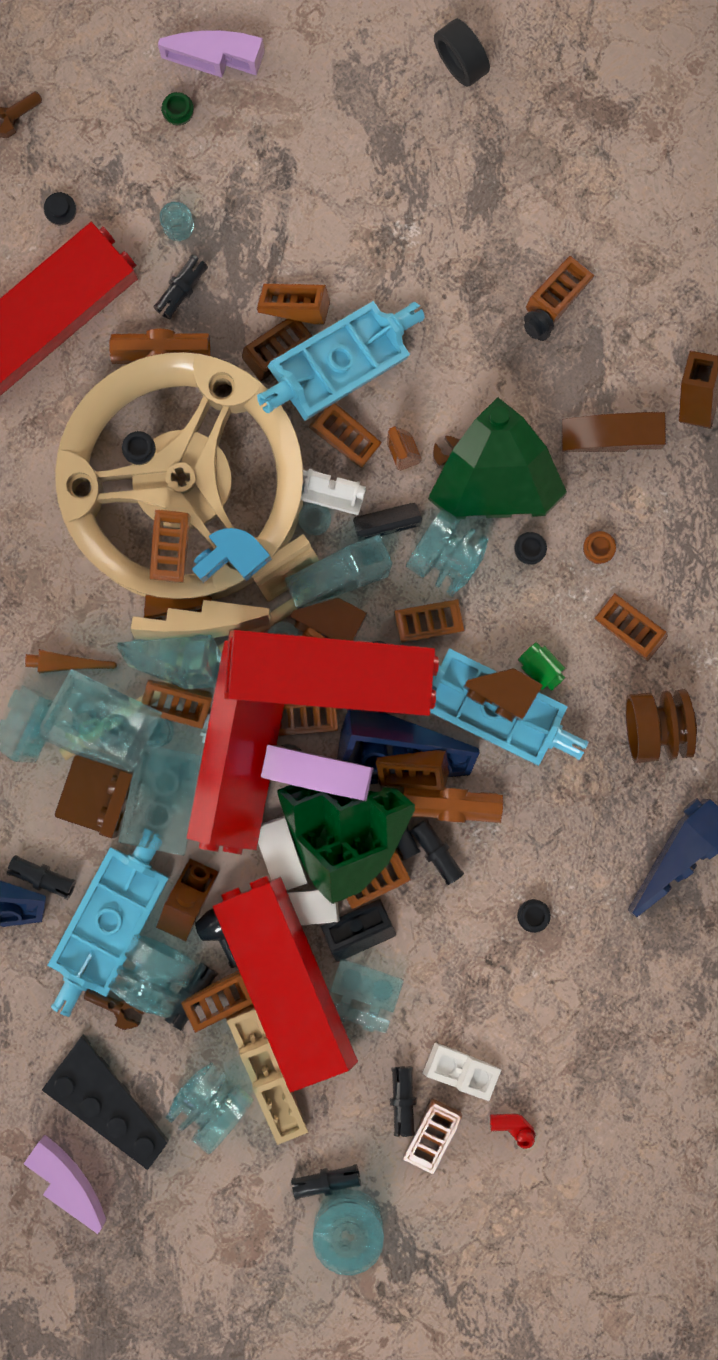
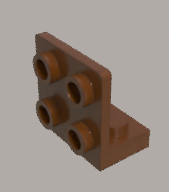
[55,755,138,839]

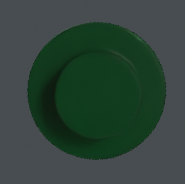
[161,92,194,126]

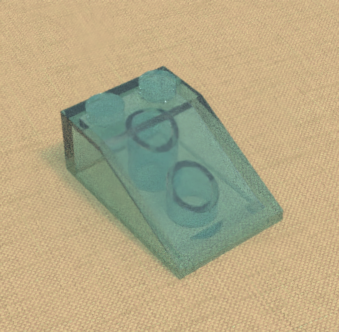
[40,669,162,772]
[0,685,64,763]
[118,743,202,856]

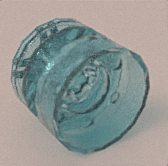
[405,509,490,598]
[108,934,197,1018]
[165,1061,254,1155]
[312,1189,384,1276]

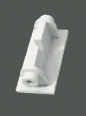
[301,468,366,515]

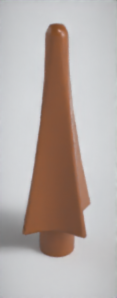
[25,649,117,674]

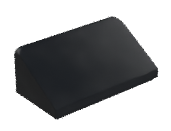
[353,503,422,542]
[321,899,396,962]

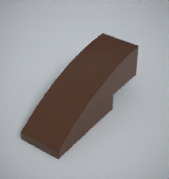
[562,412,666,452]

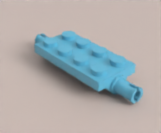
[257,301,425,421]
[430,648,589,766]
[47,829,170,1017]

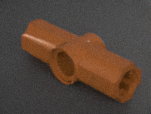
[109,328,211,364]
[403,787,503,823]

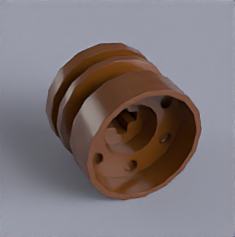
[625,689,697,763]

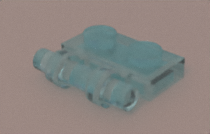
[330,958,404,1033]

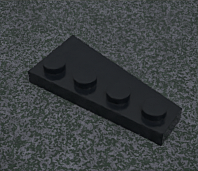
[42,1034,169,1170]

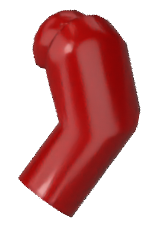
[490,1113,536,1149]

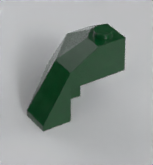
[428,397,567,520]
[277,785,415,904]

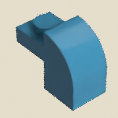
[192,528,272,583]

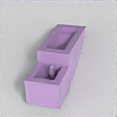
[158,30,264,77]
[261,745,373,801]
[24,1135,106,1234]

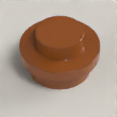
[583,531,616,564]

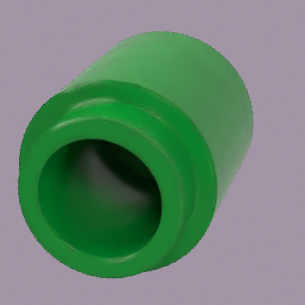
[518,642,566,691]

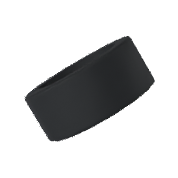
[434,18,490,87]

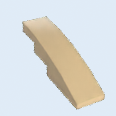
[131,600,271,641]
[226,1005,308,1145]

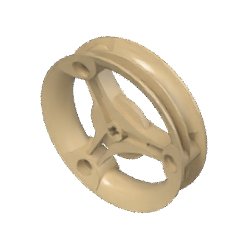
[55,352,304,600]

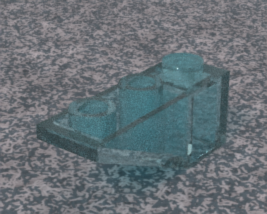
[285,534,393,609]
[117,635,222,689]

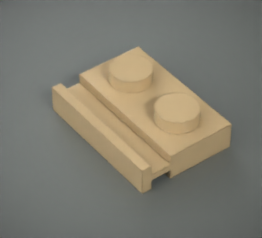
[252,534,323,602]

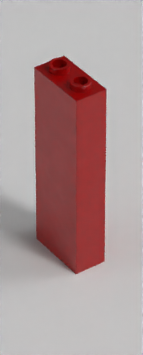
[0,221,138,396]
[224,630,439,716]
[186,640,284,855]
[212,875,358,1093]

